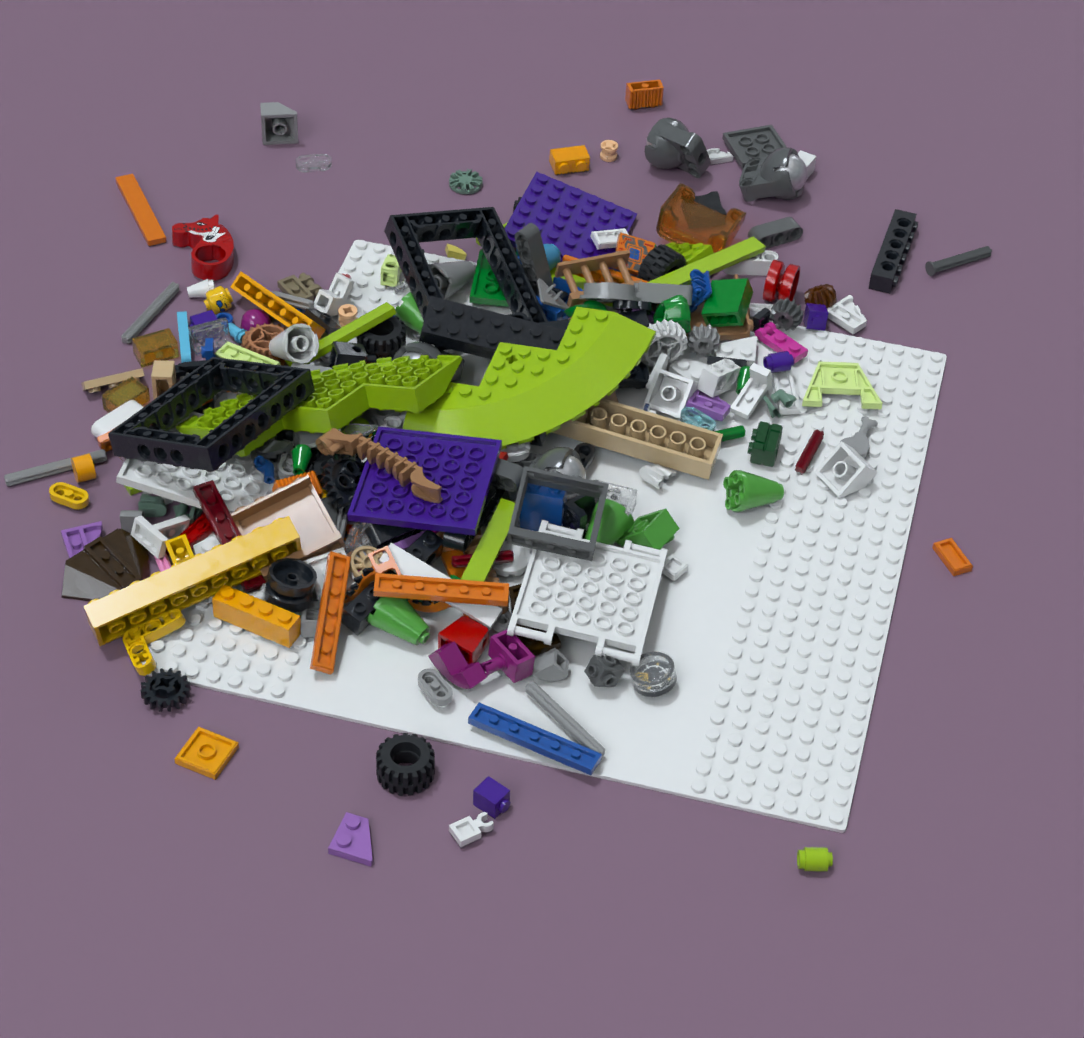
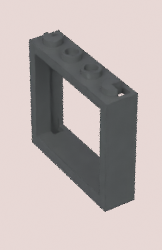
[507,466,609,561]

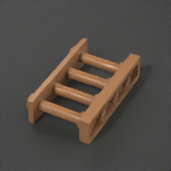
[555,250,643,308]

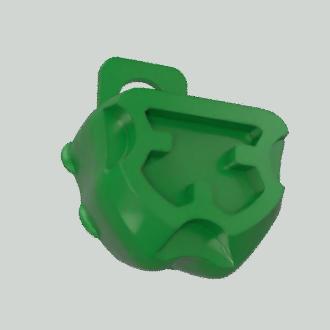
[653,295,691,333]

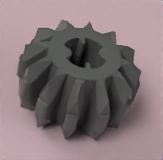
[770,297,804,331]

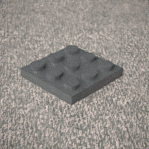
[722,125,786,169]

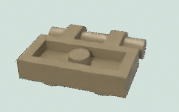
[277,272,322,301]

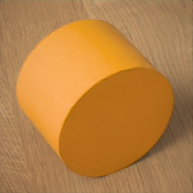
[71,453,96,483]

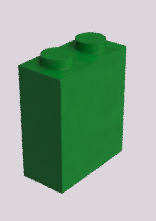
[701,278,753,327]

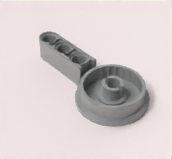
[579,282,693,306]

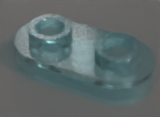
[680,407,716,431]

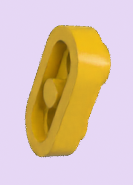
[49,482,89,510]

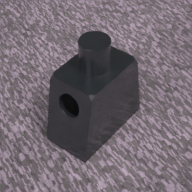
[328,341,376,369]

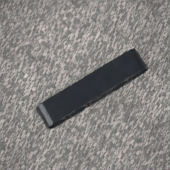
[365,524,424,549]

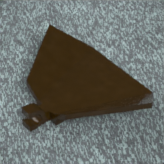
[62,528,150,601]

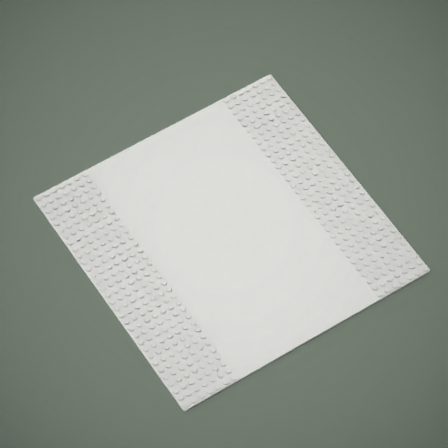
[142,240,947,833]

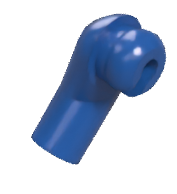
[253,456,275,484]

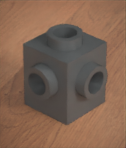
[584,654,625,687]

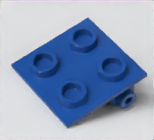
[689,269,712,313]

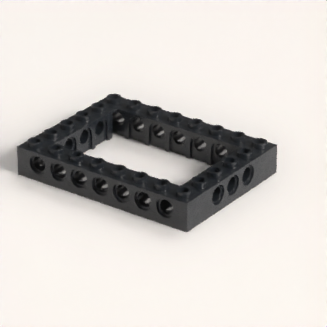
[384,207,548,351]
[108,357,315,472]

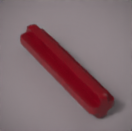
[795,429,824,474]
[451,550,514,568]

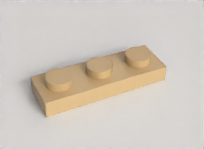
[81,368,144,393]

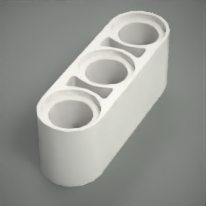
[723,250,778,276]
[91,400,144,437]

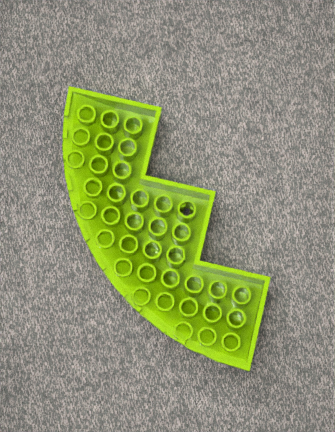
[402,307,656,450]
[176,355,462,457]

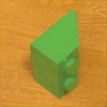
[616,508,680,550]

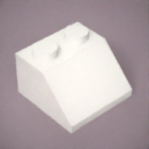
[644,368,698,419]
[815,441,878,498]

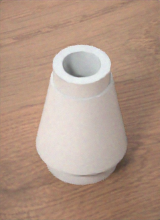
[187,279,215,298]

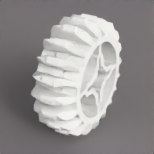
[641,319,688,368]

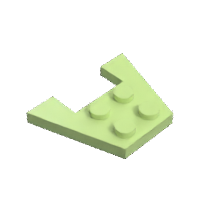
[802,361,883,409]

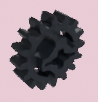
[140,668,191,712]

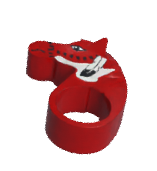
[172,214,234,280]

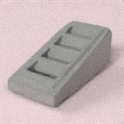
[301,600,320,638]

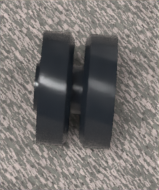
[264,558,317,613]

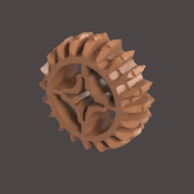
[242,322,287,357]

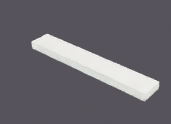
[379,543,503,629]

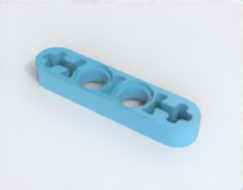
[177,311,191,363]

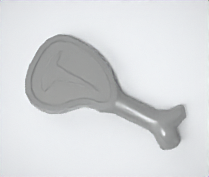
[840,416,878,459]

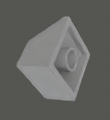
[260,102,298,145]

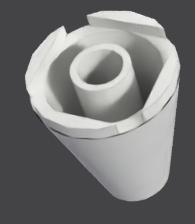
[269,323,319,364]

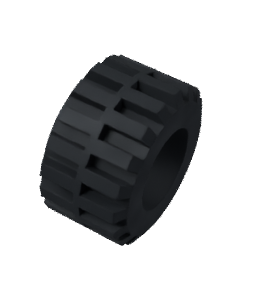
[637,244,686,282]
[357,316,406,363]
[376,733,435,796]

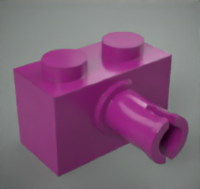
[480,629,535,683]

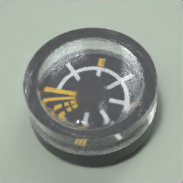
[630,652,677,697]

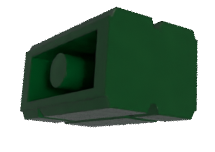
[747,421,783,467]

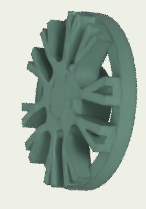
[449,169,483,194]

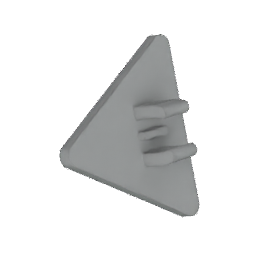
[537,278,569,310]

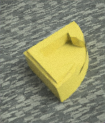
[445,244,467,260]

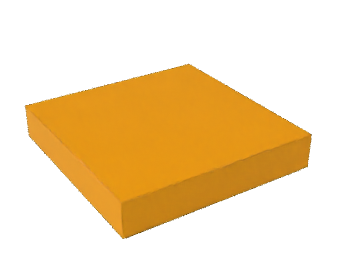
[174,726,239,780]

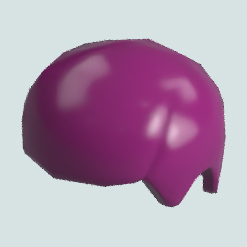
[240,309,272,331]

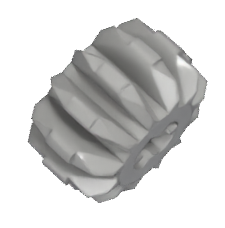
[687,323,720,357]

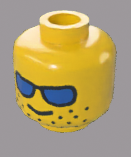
[204,286,234,314]

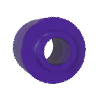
[763,351,794,373]

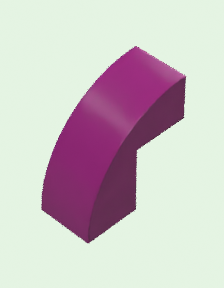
[428,641,487,689]

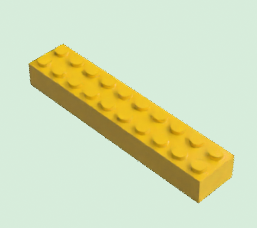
[83,516,301,646]

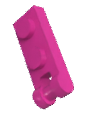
[755,322,808,364]

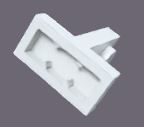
[730,363,773,419]
[131,515,190,559]

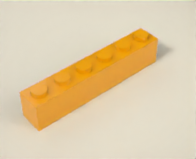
[230,271,326,340]

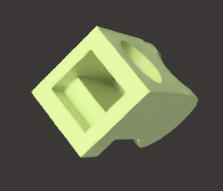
[380,254,402,287]

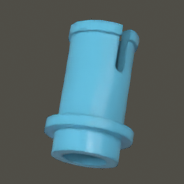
[225,323,247,344]

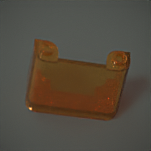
[656,183,746,253]

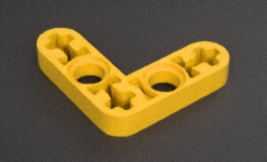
[122,608,185,676]

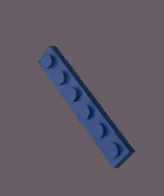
[468,702,602,776]

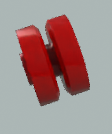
[763,260,800,302]

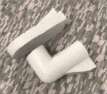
[639,464,676,489]

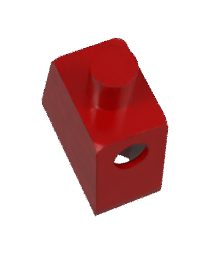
[438,616,489,664]

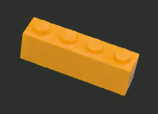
[212,584,301,648]

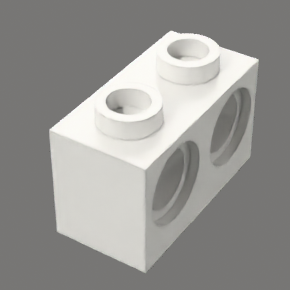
[697,359,741,398]

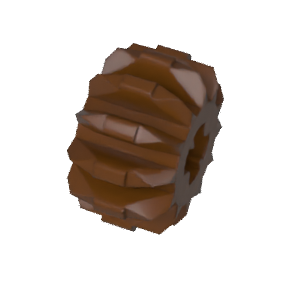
[804,284,837,308]

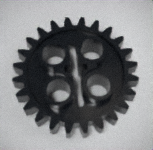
[320,454,366,514]

